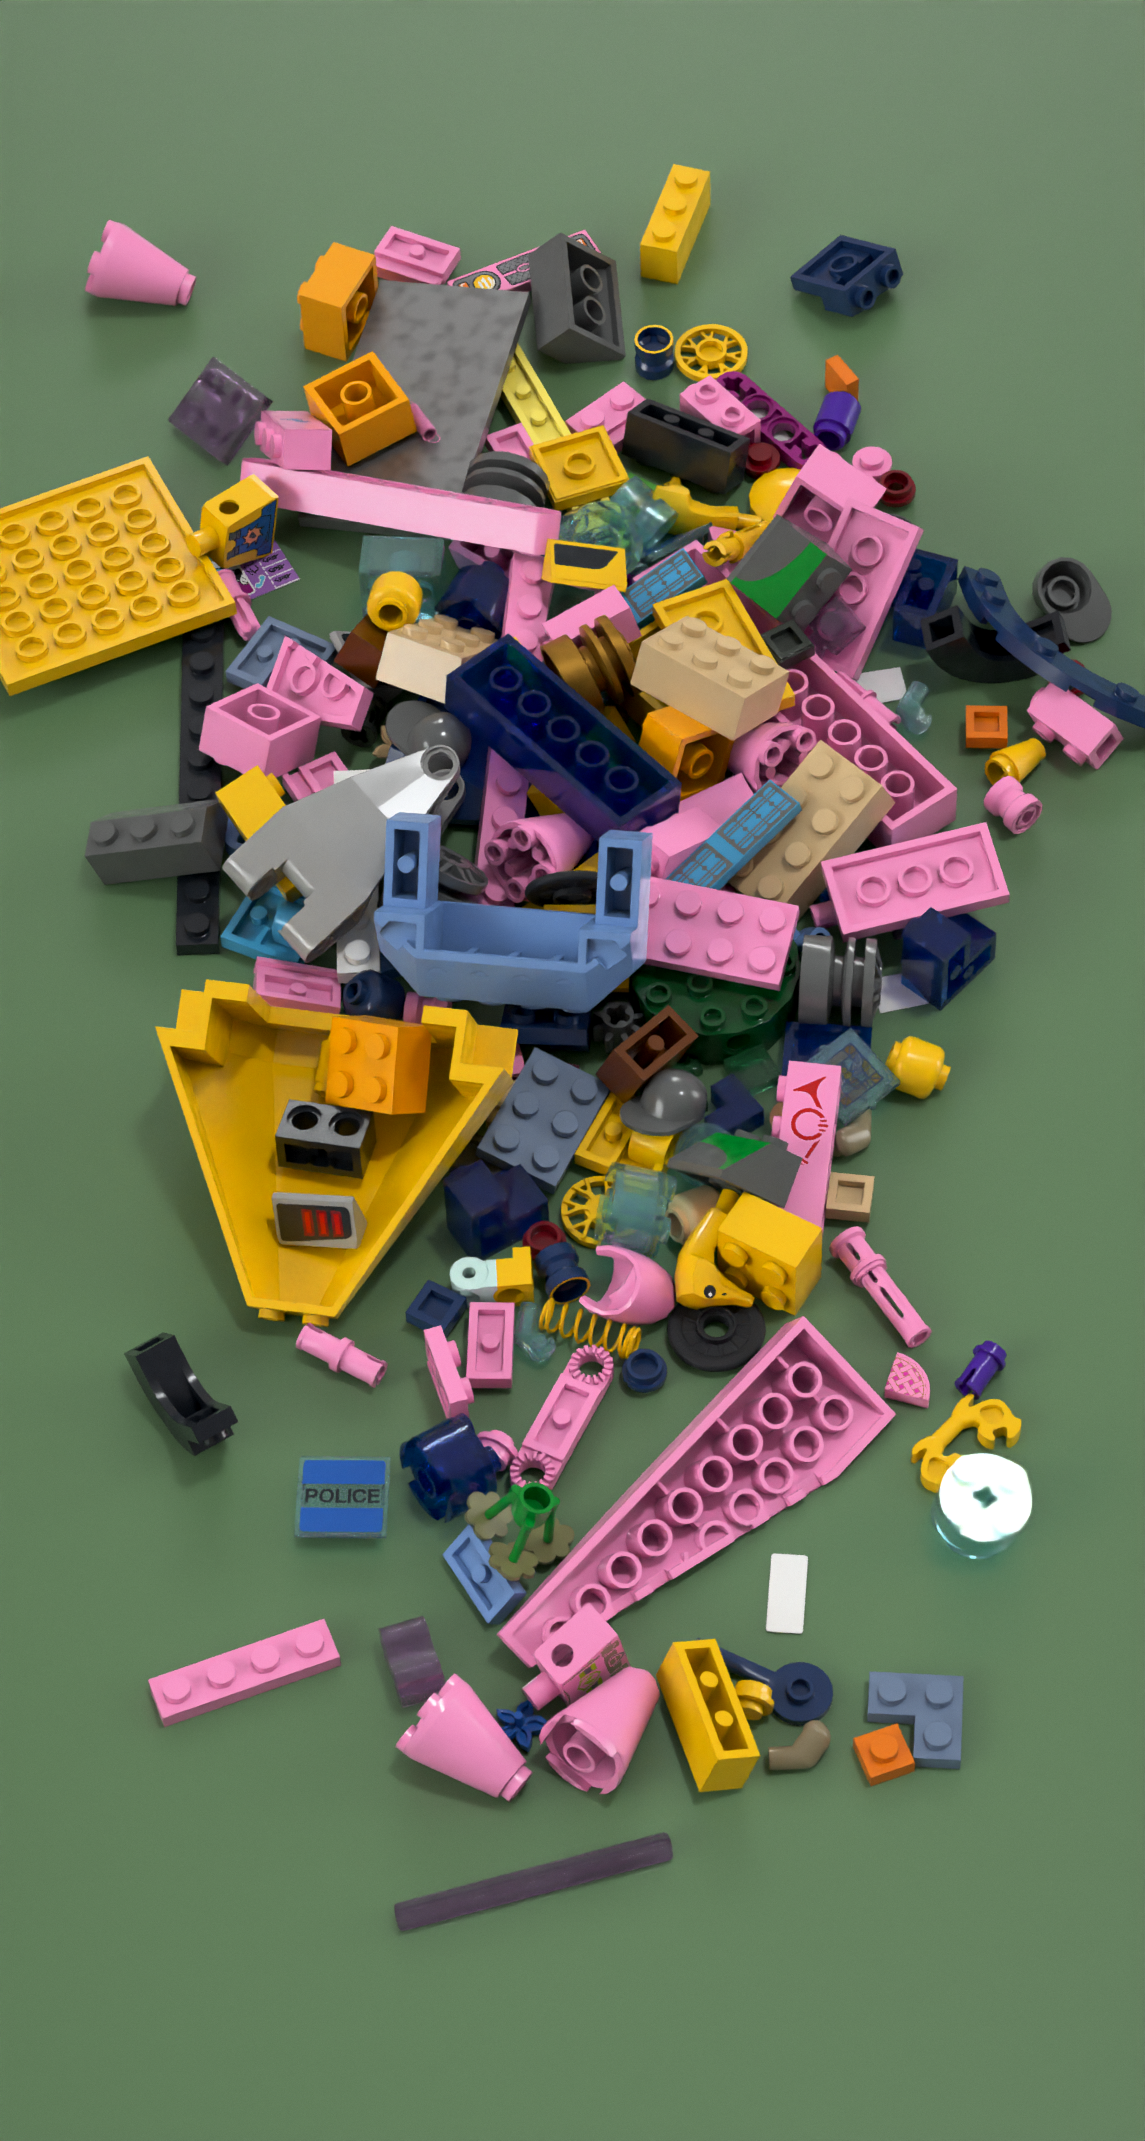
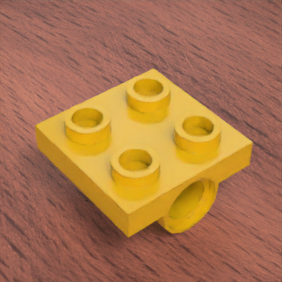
[574,1091,691,1194]

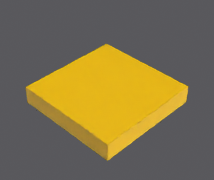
[529,425,631,511]

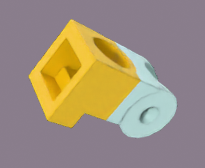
[450,1246,535,1308]

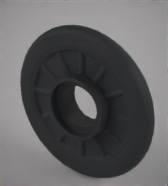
[525,870,598,907]
[667,1302,766,1372]

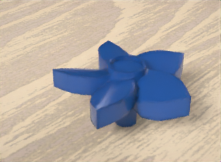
[496,1700,547,1752]

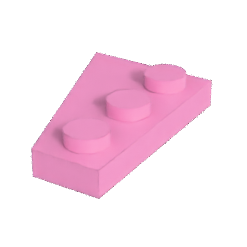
[267,635,374,731]

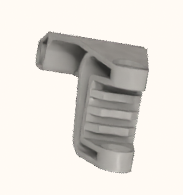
[223,745,466,963]

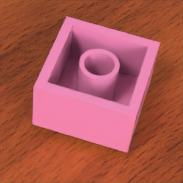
[773,444,886,544]
[199,683,321,778]

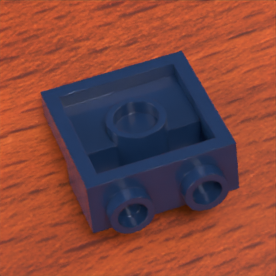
[790,235,904,317]

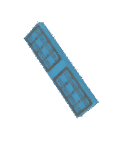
[620,548,708,630]
[666,779,802,890]

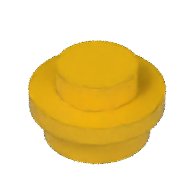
[735,1680,775,1720]

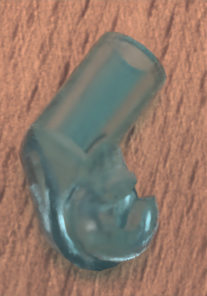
[896,681,932,735]
[514,1302,556,1362]

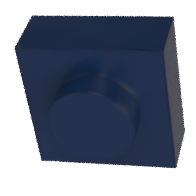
[405,1280,467,1338]

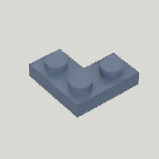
[226,616,338,689]
[867,1671,964,1769]

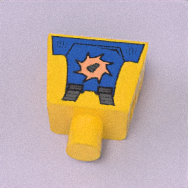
[186,474,279,569]

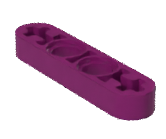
[716,371,826,469]

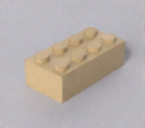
[726,739,895,922]

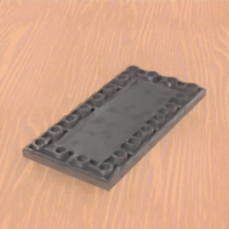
[298,280,531,541]

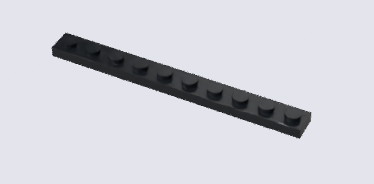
[176,619,225,955]

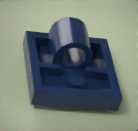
[500,1004,593,1052]

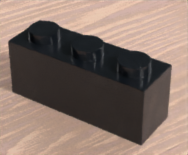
[621,398,750,495]

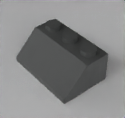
[528,232,626,364]
[85,799,229,885]

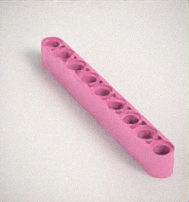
[240,458,561,555]

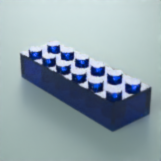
[445,633,682,842]

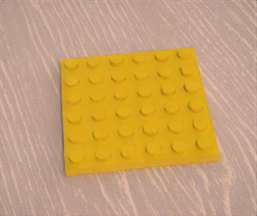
[0,456,237,696]

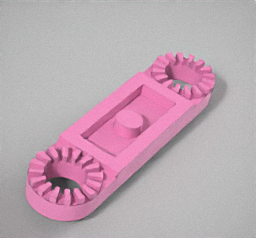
[509,1345,614,1490]

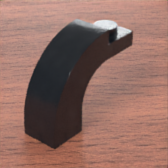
[920,605,1071,684]
[124,1332,238,1456]

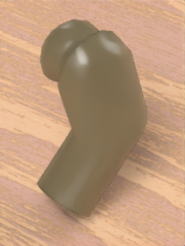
[768,1720,831,1771]

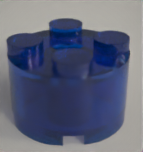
[434,561,509,641]
[399,1413,501,1523]

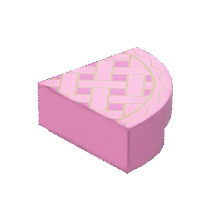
[884,1352,930,1409]

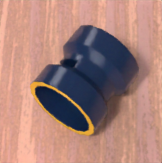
[634,325,674,380]
[534,1242,591,1305]

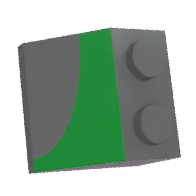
[727,514,852,632]
[666,1129,803,1208]

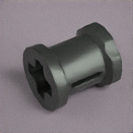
[341,694,388,747]

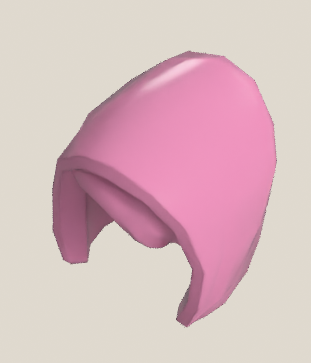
[579,1245,676,1326]

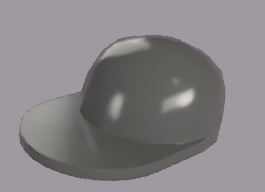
[1032,557,1112,643]
[385,700,472,773]
[619,1068,707,1136]

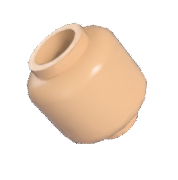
[664,1185,720,1245]

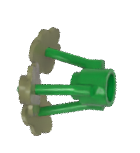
[464,1482,575,1581]

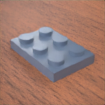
[475,1047,611,1194]

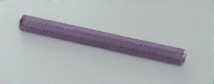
[394,1832,673,1931]

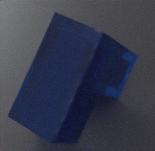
[704,1073,764,1137]

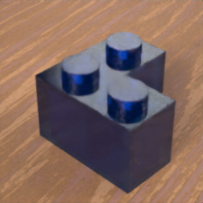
[891,548,958,649]
[901,907,997,1011]
[443,1159,550,1261]

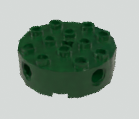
[630,940,801,1065]

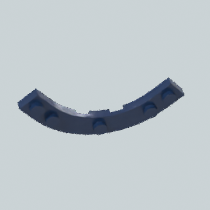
[957,566,1145,728]

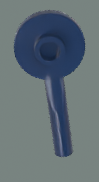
[696,1637,833,1726]

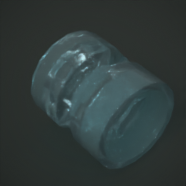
[602,476,679,552]

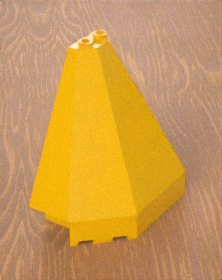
[155,979,518,1327]

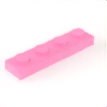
[148,1619,341,1727]

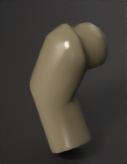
[833,1104,872,1157]

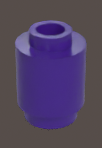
[813,391,861,451]

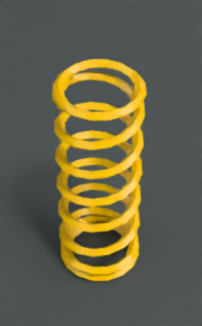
[539,1297,642,1359]

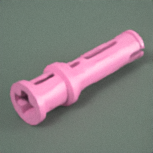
[829,1226,932,1348]

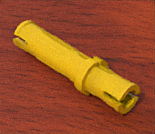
[702,521,770,567]

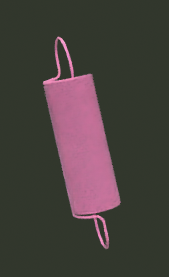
[410,402,440,443]

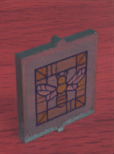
[807,1028,900,1127]

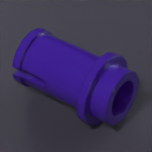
[954,1341,1007,1400]

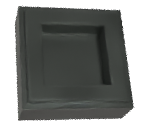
[761,619,815,669]

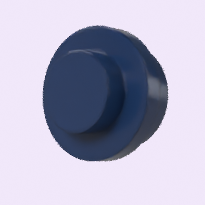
[622,1349,667,1393]

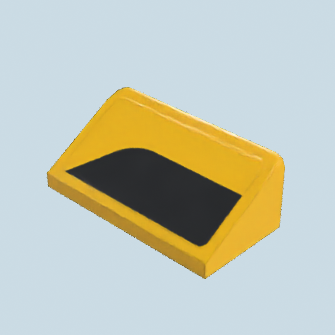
[541,538,627,592]

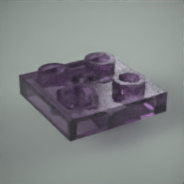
[168,356,273,466]

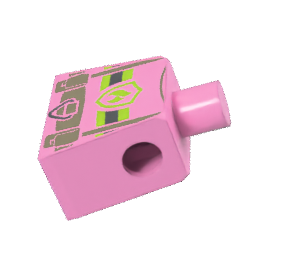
[521,1602,631,1711]

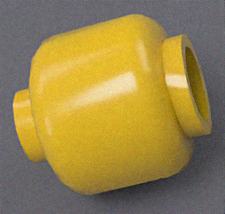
[367,571,423,632]
[883,1036,951,1099]

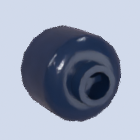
[343,969,406,1021]

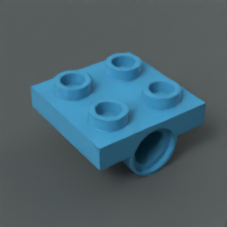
[220,885,306,964]

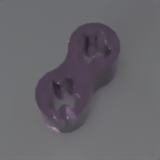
[378,1615,446,1708]

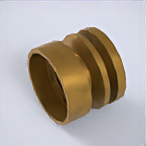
[540,615,643,724]

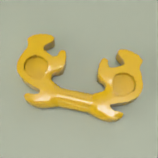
[911,1394,1021,1501]

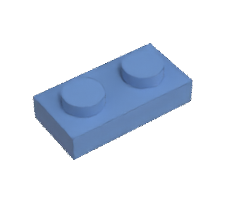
[442,1524,527,1624]

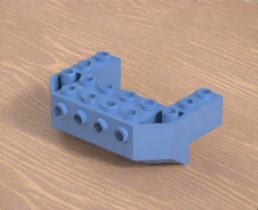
[374,812,653,1013]

